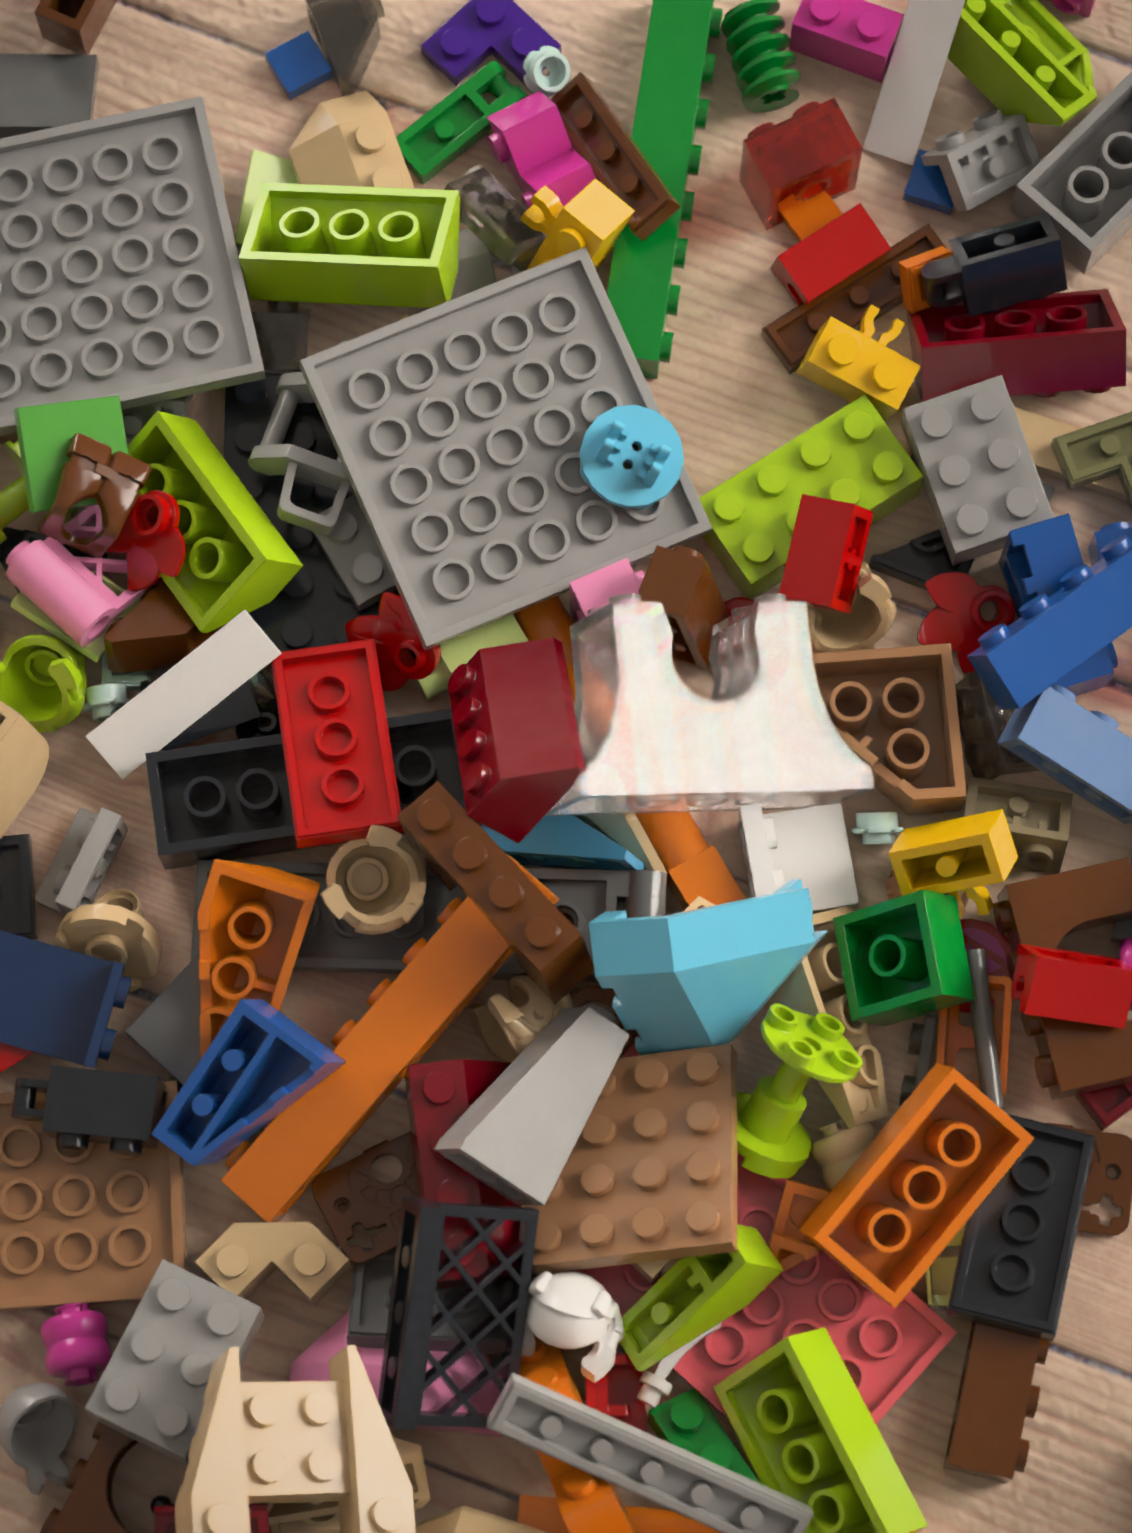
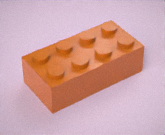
[799,1063,1034,1309]

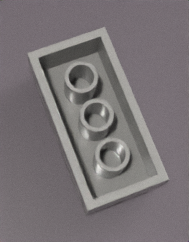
[1010,71,1132,274]

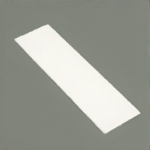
[863,0,965,165]
[85,610,282,779]

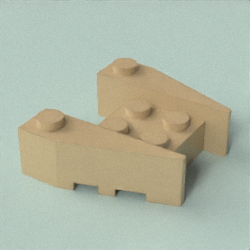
[175,1345,415,1533]

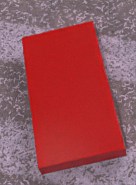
[271,638,404,848]

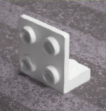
[737,803,859,913]

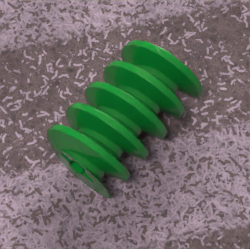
[721,0,801,113]

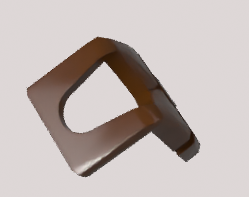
[38,433,151,558]

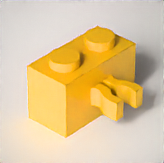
[520,178,635,272]
[796,304,921,421]
[888,809,1018,920]

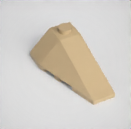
[767,906,888,1128]

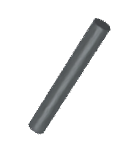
[966,949,1004,1109]

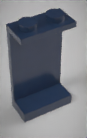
[0,930,132,1069]

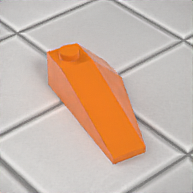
[198,859,321,1060]

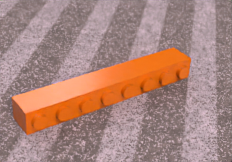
[221,855,560,1222]

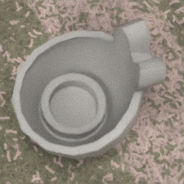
[0,1382,78,1496]

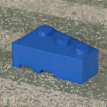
[998,513,1118,696]
[152,999,347,1166]

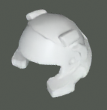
[521,1271,623,1383]

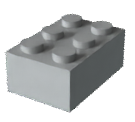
[901,375,1054,566]
[85,1259,265,1466]

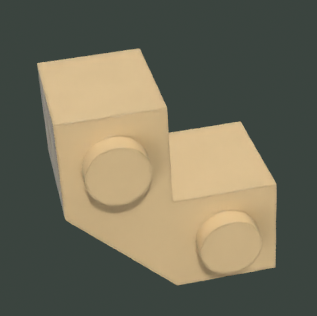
[195,1222,353,1306]

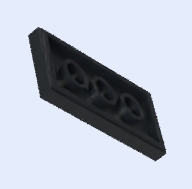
[946,1114,1096,1342]

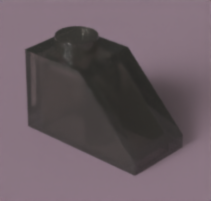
[305,0,385,97]

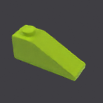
[620,1224,783,1371]

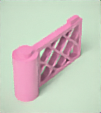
[6,505,163,647]

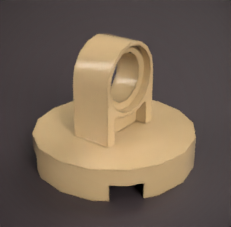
[54,889,162,992]

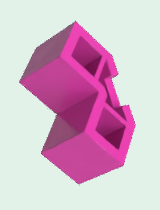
[487,91,595,211]

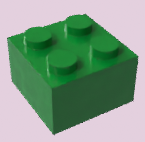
[833,890,975,1026]

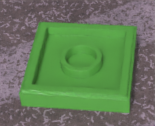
[14,395,128,514]

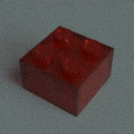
[739,98,863,230]

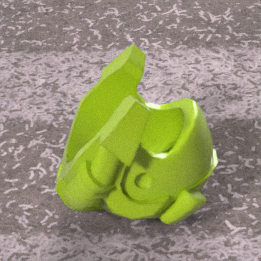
[0,634,87,732]

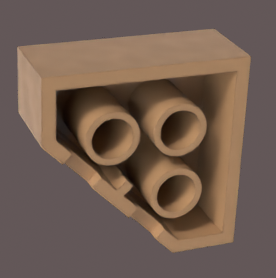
[790,643,967,815]

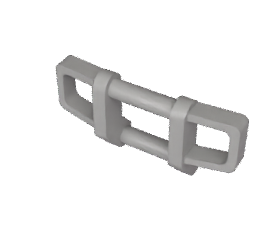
[248,340,352,536]

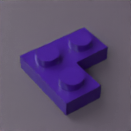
[421,0,561,86]

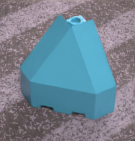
[589,879,829,1055]

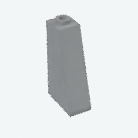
[434,1004,630,1205]

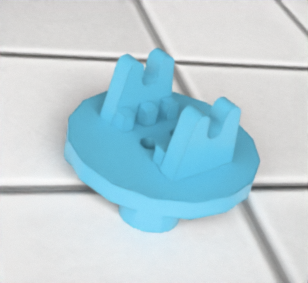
[579,405,684,510]

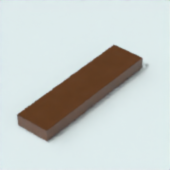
[550,72,681,241]
[761,224,947,374]

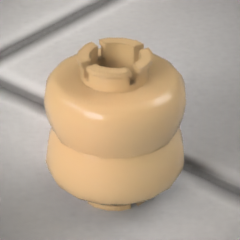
[811,1119,876,1190]

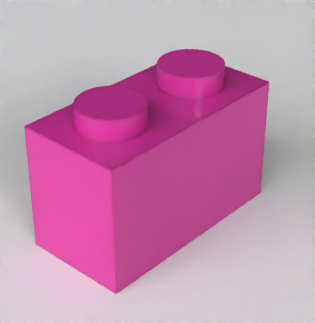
[789,0,904,83]

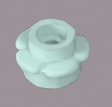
[523,46,570,96]
[82,684,131,722]
[851,811,904,844]

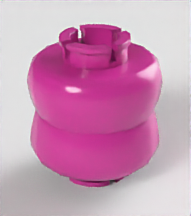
[41,1303,113,1386]

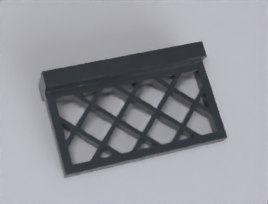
[378,1196,539,1430]

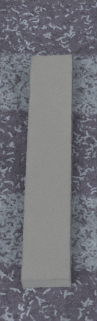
[487,1373,814,1533]

